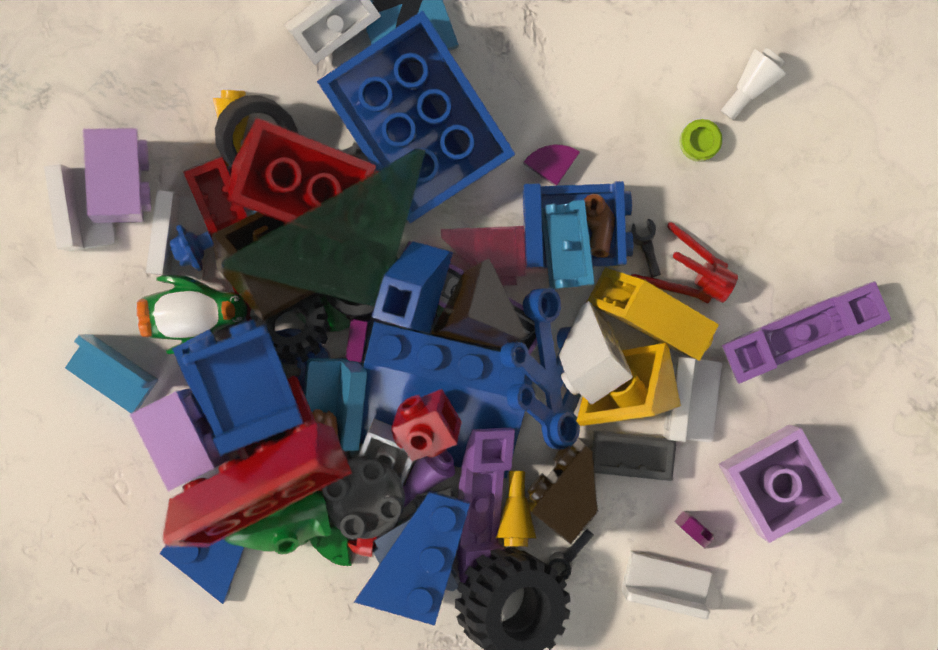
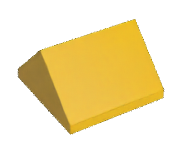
[576,343,681,426]

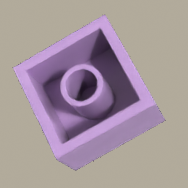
[83,128,151,223]
[130,388,230,491]
[718,424,843,543]

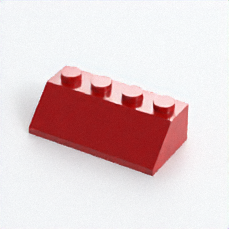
[162,420,352,547]

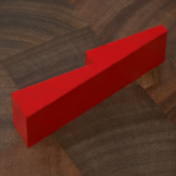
[183,156,252,321]

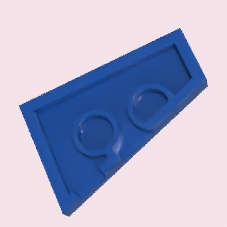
[354,490,470,626]

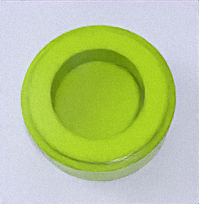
[679,119,723,162]

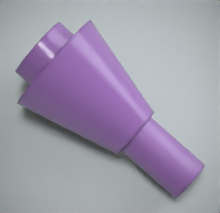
[403,450,455,508]

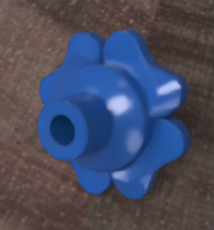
[170,224,214,272]

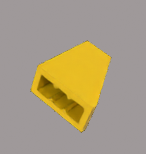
[587,267,719,361]

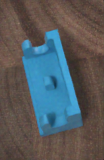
[541,200,595,290]

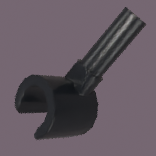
[630,219,661,278]
[548,529,594,580]

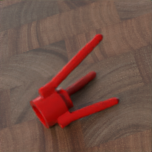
[630,222,738,304]

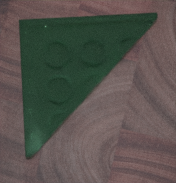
[221,149,426,307]

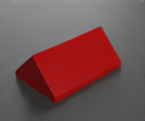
[228,118,376,245]

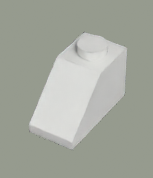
[559,301,633,404]

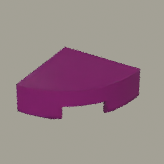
[523,145,580,186]
[346,316,371,362]
[674,511,715,549]

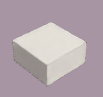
[359,419,412,485]

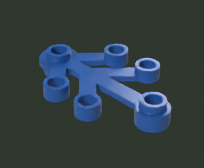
[500,288,581,450]

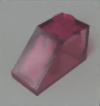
[441,226,526,286]

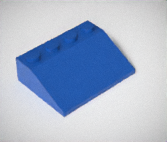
[317,10,516,224]
[360,322,532,479]

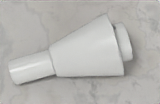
[721,48,786,121]

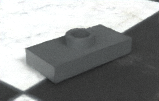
[591,431,677,481]

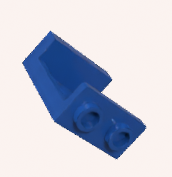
[522,181,634,269]
[181,319,303,455]

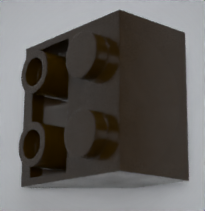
[212,212,334,321]
[527,438,598,545]

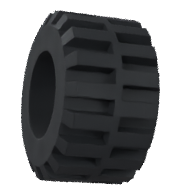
[455,547,571,650]

